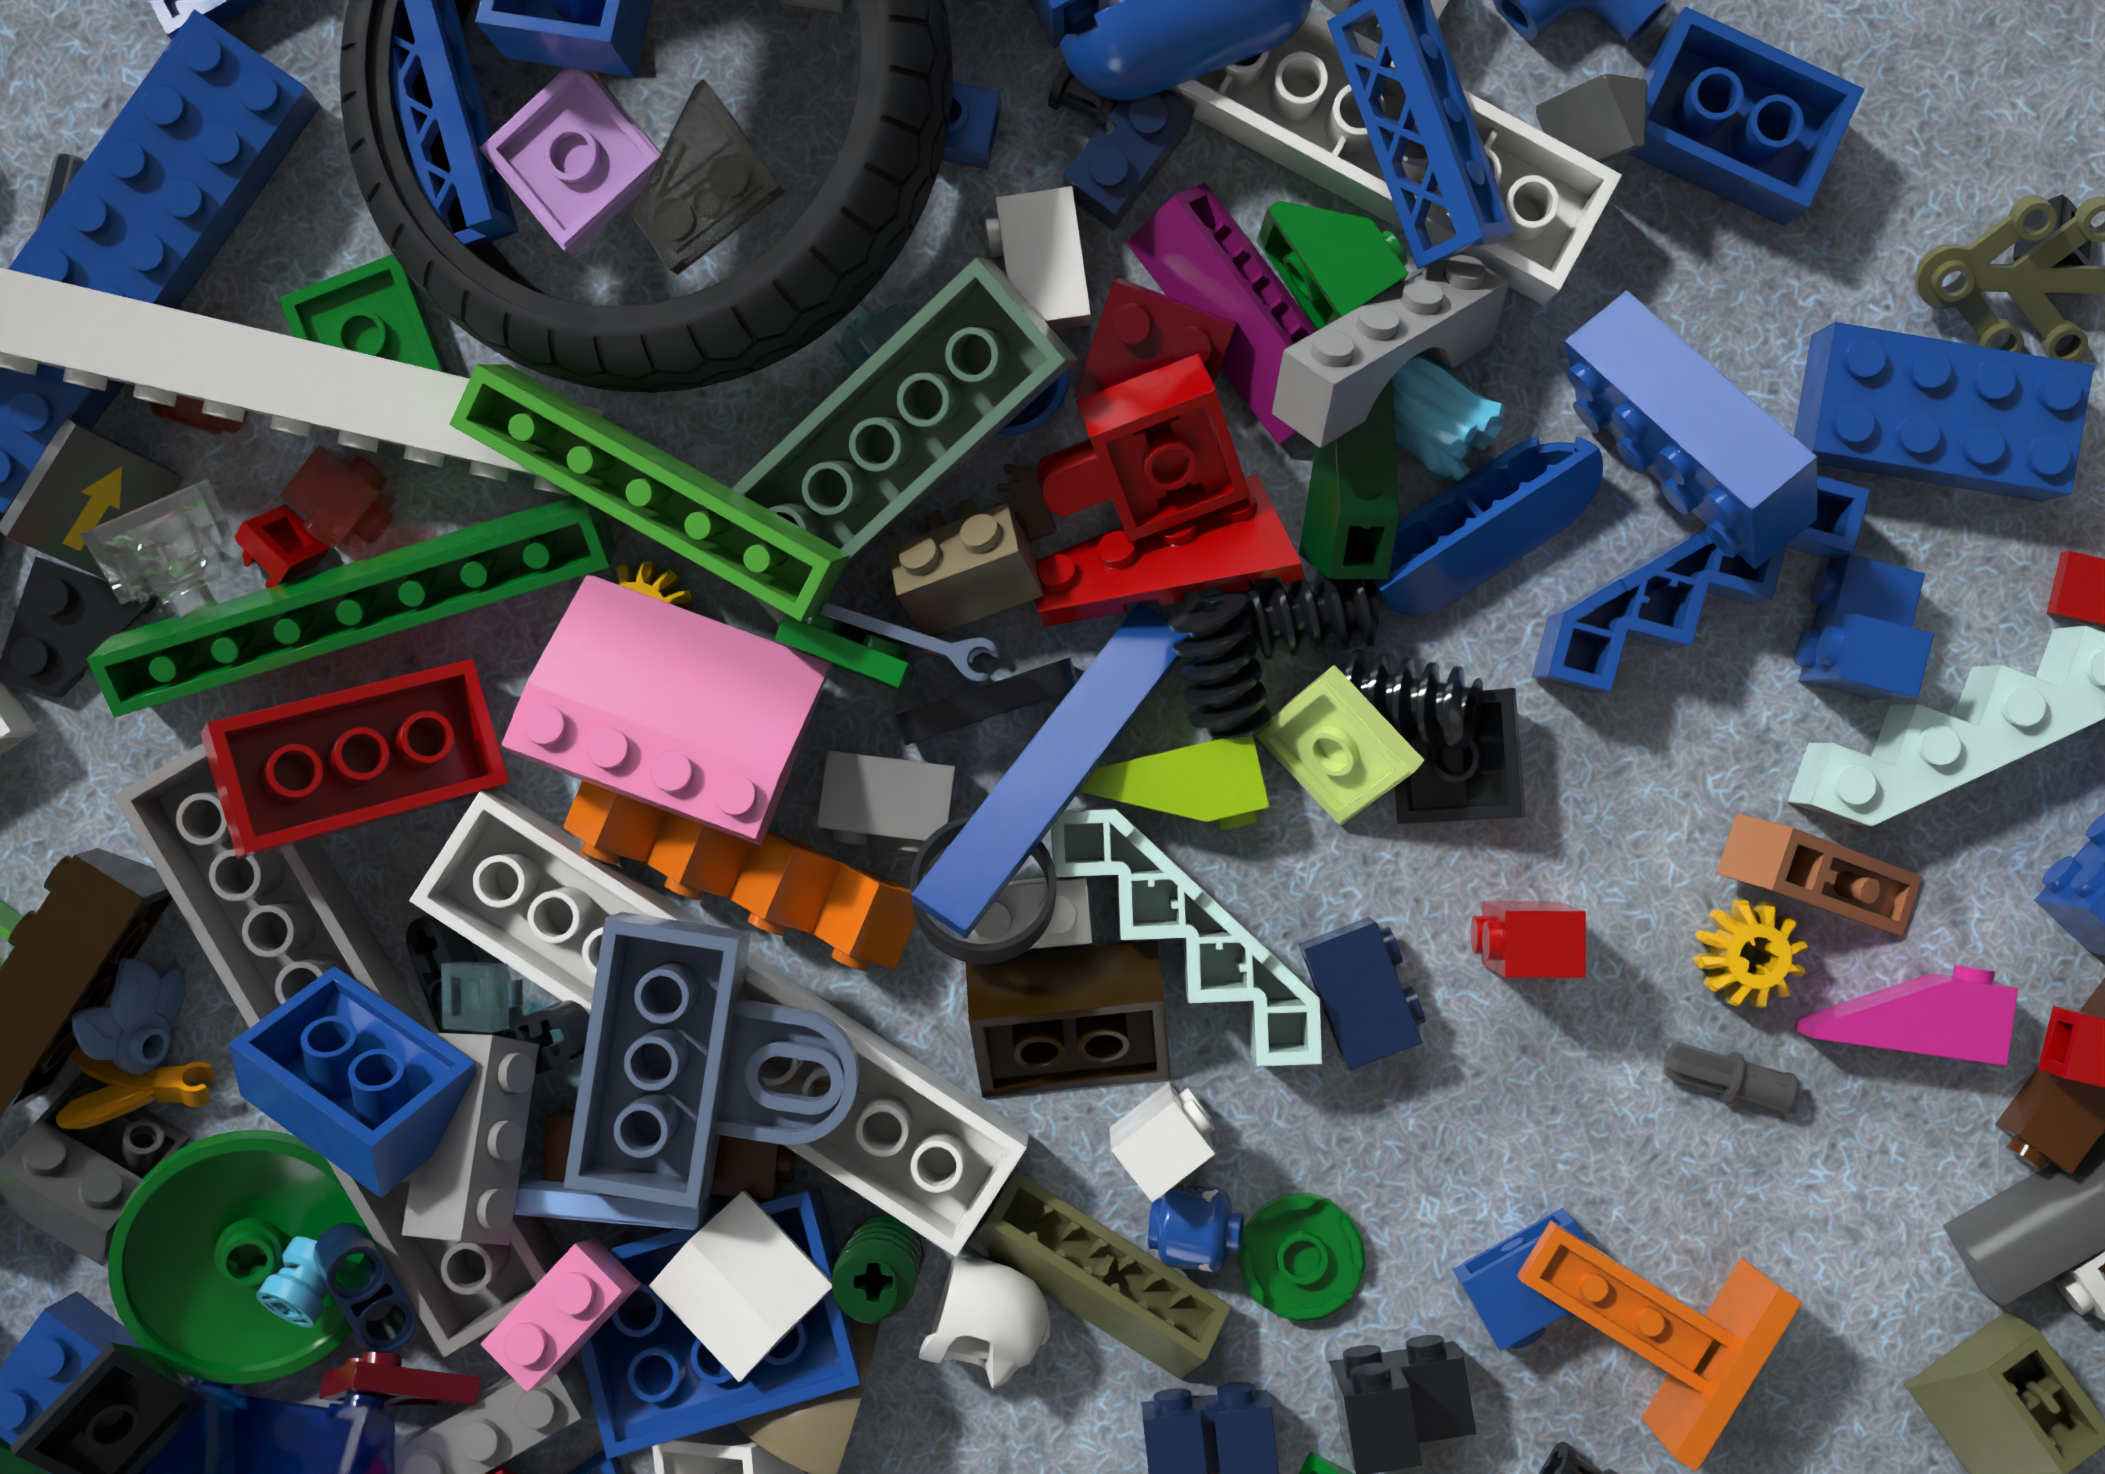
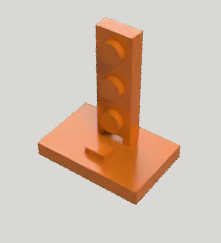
[1516,1221,1802,1472]

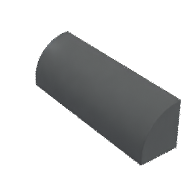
[1943,1134,2105,1306]

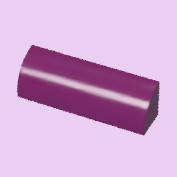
[1126,182,1317,445]

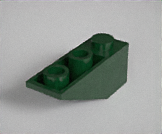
[1298,378,1399,580]

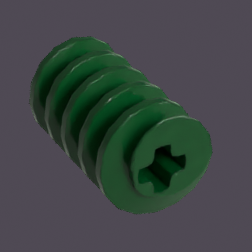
[831,1214,924,1324]

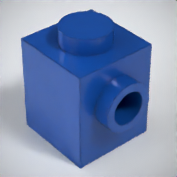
[942,82,1001,170]

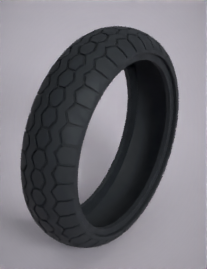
[340,0,953,393]

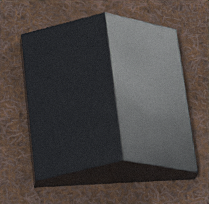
[1395,688,1526,824]
[10,1342,208,1474]

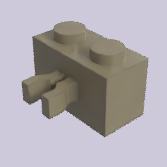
[888,498,1044,636]

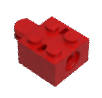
[1036,354,1251,543]

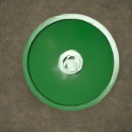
[108,1130,382,1384]

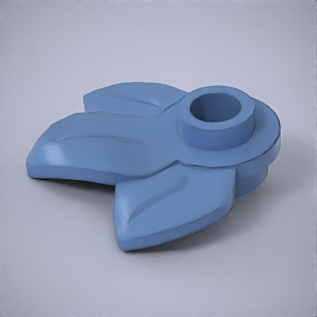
[72,957,185,1075]

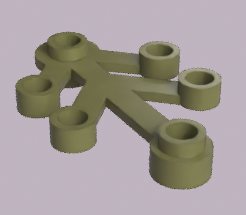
[1915,195,2105,362]

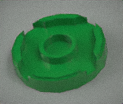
[1238,1192,1366,1322]

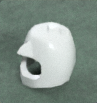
[918,1257,1050,1389]

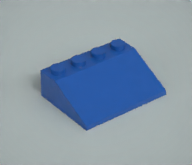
[580,1187,862,1460]

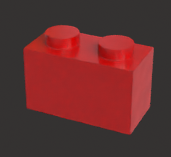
[1471,901,1586,978]

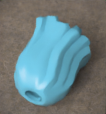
[1392,354,1505,482]

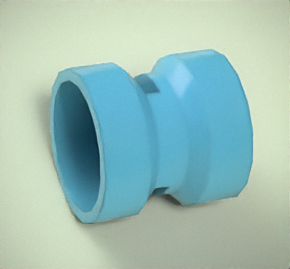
[256,1236,349,1328]

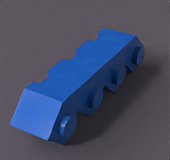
[1532,475,1871,694]

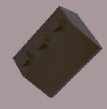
[966,940,1171,1098]

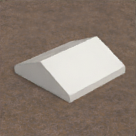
[649,1190,832,1382]

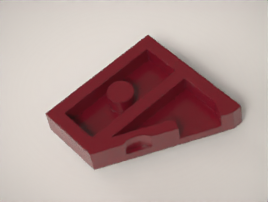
[1074,277,1238,399]
[319,1352,481,1407]

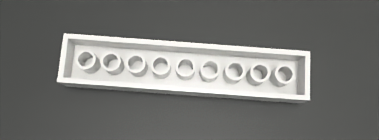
[409,789,1029,1257]

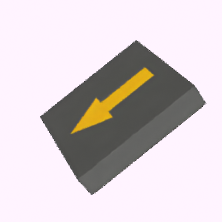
[0,417,183,584]

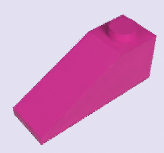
[1794,964,2018,1066]

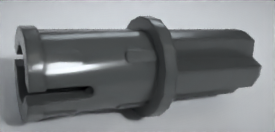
[1664,1042,1798,1114]

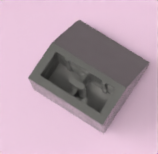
[0,1072,190,1266]

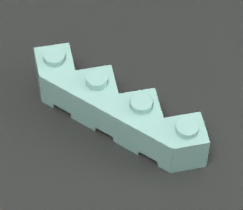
[1787,626,2105,826]
[1051,807,1322,1066]

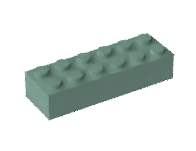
[731,257,1078,624]

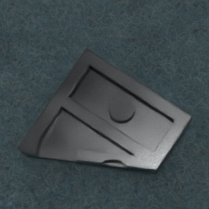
[0,557,158,697]

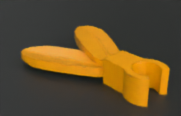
[56,1046,216,1129]

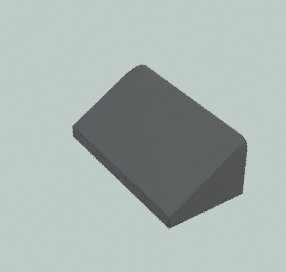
[1536,74,1648,164]

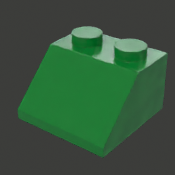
[1256,201,1409,331]

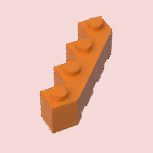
[562,781,916,971]

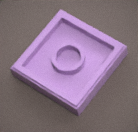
[479,67,672,255]

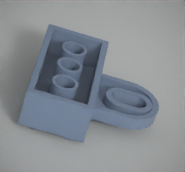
[563,912,860,1209]

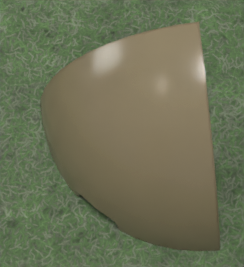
[734,1317,880,1474]

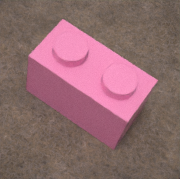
[480,1238,641,1392]

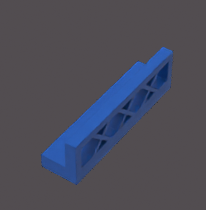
[392,0,519,249]
[1327,0,1515,269]

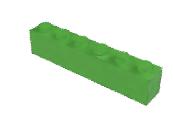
[449,364,850,622]

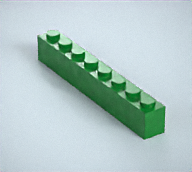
[87,495,617,718]

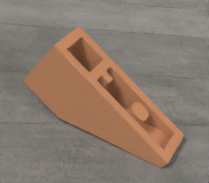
[1716,813,1923,937]

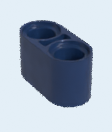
[313,1223,418,1353]

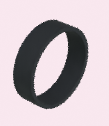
[910,815,1056,964]

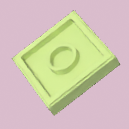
[1254,665,1424,826]

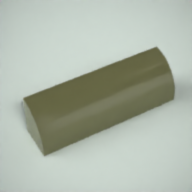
[966,1170,1232,1379]

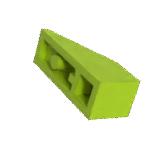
[1079,734,1270,830]

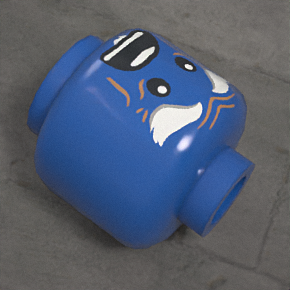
[1148,1184,1244,1272]

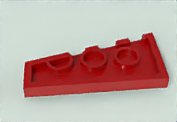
[1034,474,1305,627]

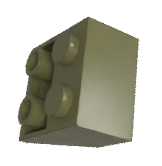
[1904,1310,2105,1474]

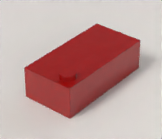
[200,659,509,860]

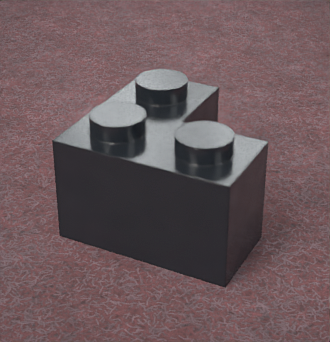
[1329,1335,1477,1474]

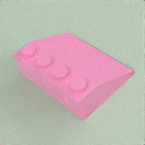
[501,574,832,846]

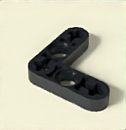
[406,914,590,1075]

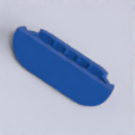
[1060,0,1313,101]
[1374,437,1603,616]

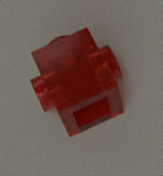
[280,445,397,548]

